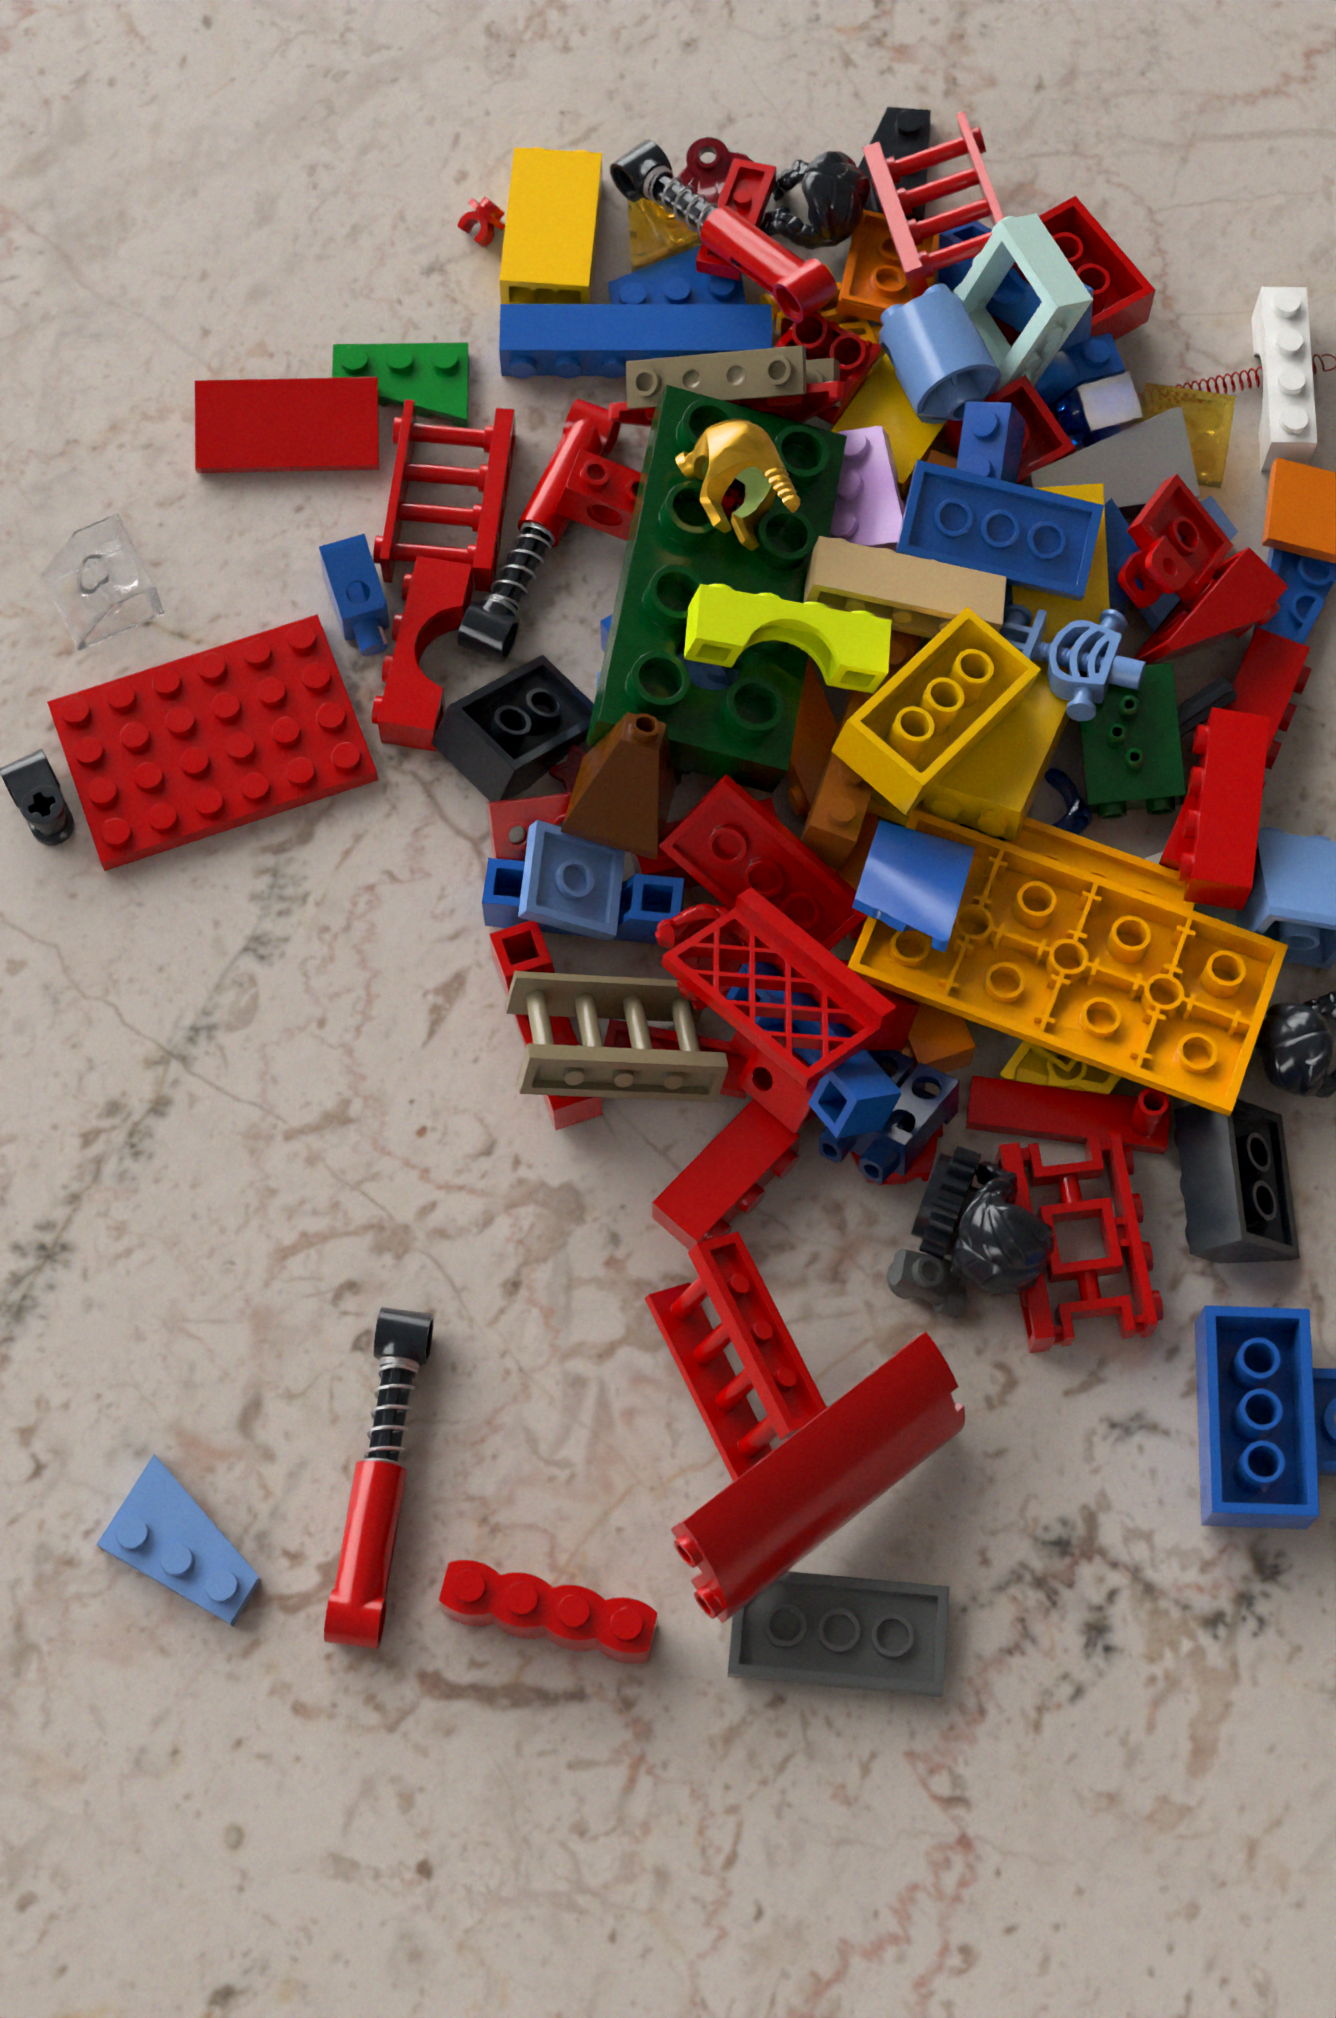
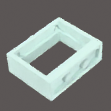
[953,213,1093,393]

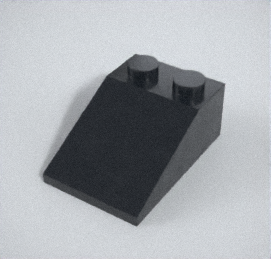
[431,655,594,802]

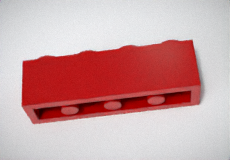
[1177,707,1270,911]

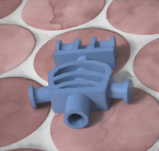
[998,604,1146,721]

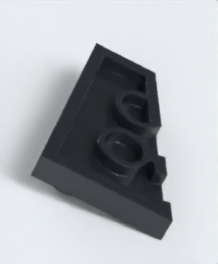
[858,107,931,222]

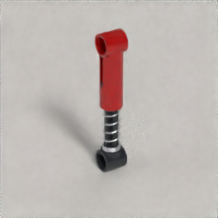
[610,139,838,323]
[457,398,621,662]
[324,1307,434,1649]

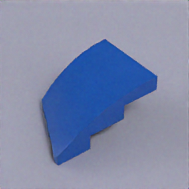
[852,820,976,952]

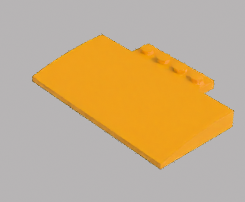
[848,808,1288,1117]

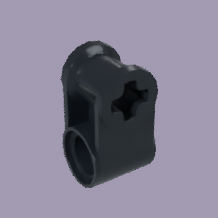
[0,749,75,846]

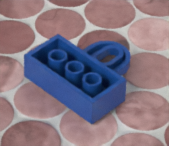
[1195,1305,1336,1529]

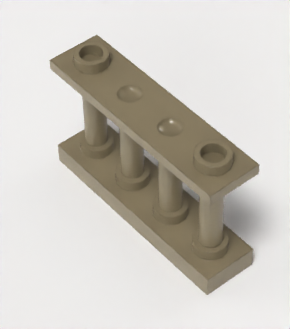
[626,345,841,410]
[505,971,728,1102]

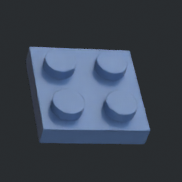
[518,820,625,942]

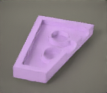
[829,425,905,551]

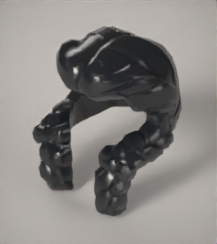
[759,151,871,250]
[1255,991,1336,1098]
[951,1161,1054,1295]

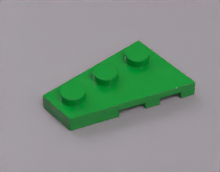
[332,342,469,428]

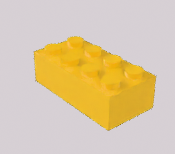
[831,607,1041,815]

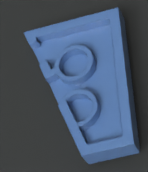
[96,1454,262,1626]

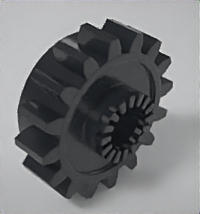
[911,1145,982,1259]

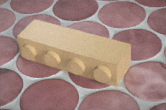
[803,536,1007,639]

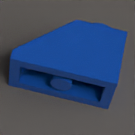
[1034,333,1125,416]

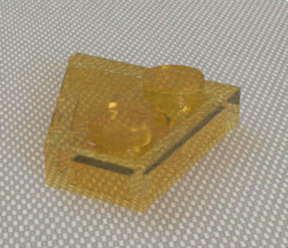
[627,198,702,272]

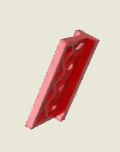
[661,887,897,1089]

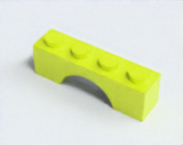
[684,584,891,694]

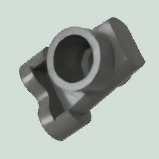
[887,1248,969,1319]

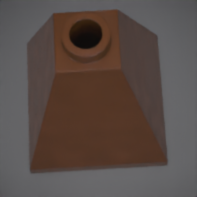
[561,712,676,860]

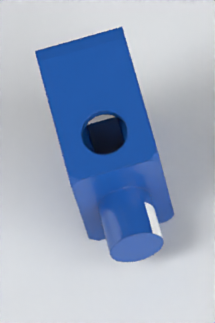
[319,533,390,656]

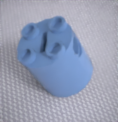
[879,283,1001,424]

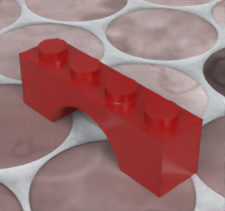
[371,556,475,752]
[489,920,603,1131]

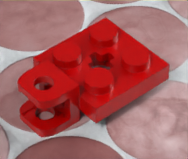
[1118,474,1234,609]

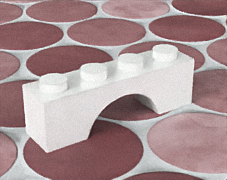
[1251,287,1318,472]

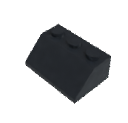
[1174,1099,1300,1264]

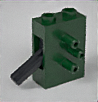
[1078,663,1237,820]

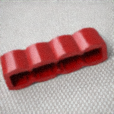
[439,1560,658,1664]

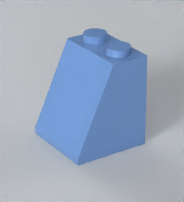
[1236,827,1336,969]

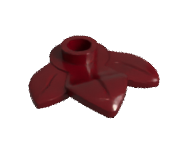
[677,137,753,208]

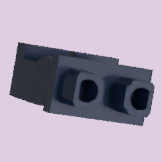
[819,1050,960,1184]

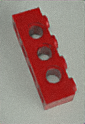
[555,449,736,541]

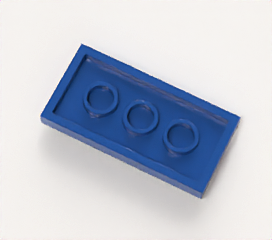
[895,460,1104,601]

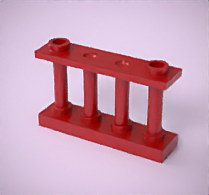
[862,111,1018,299]
[373,399,516,592]
[645,1231,827,1481]

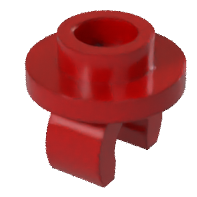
[458,196,505,247]

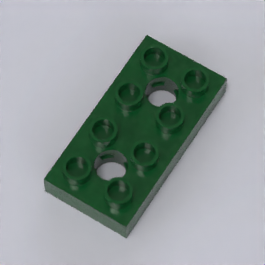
[586,385,847,793]

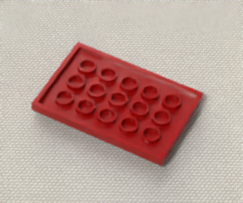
[47,614,378,871]

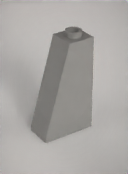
[1021,407,1200,519]

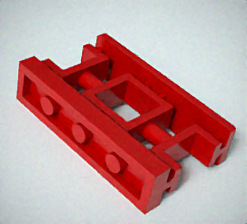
[994,1131,1163,1353]

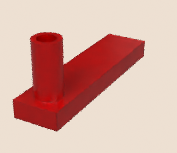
[965,1075,1171,1155]

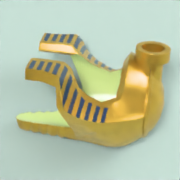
[675,419,800,551]

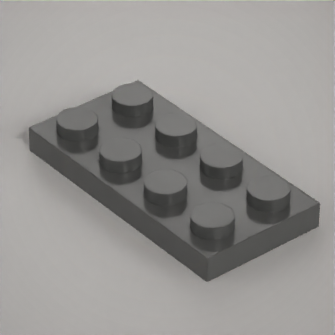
[727,1571,950,1697]

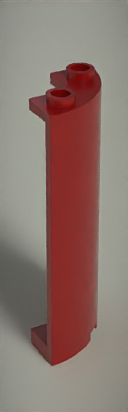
[671,1331,965,1624]

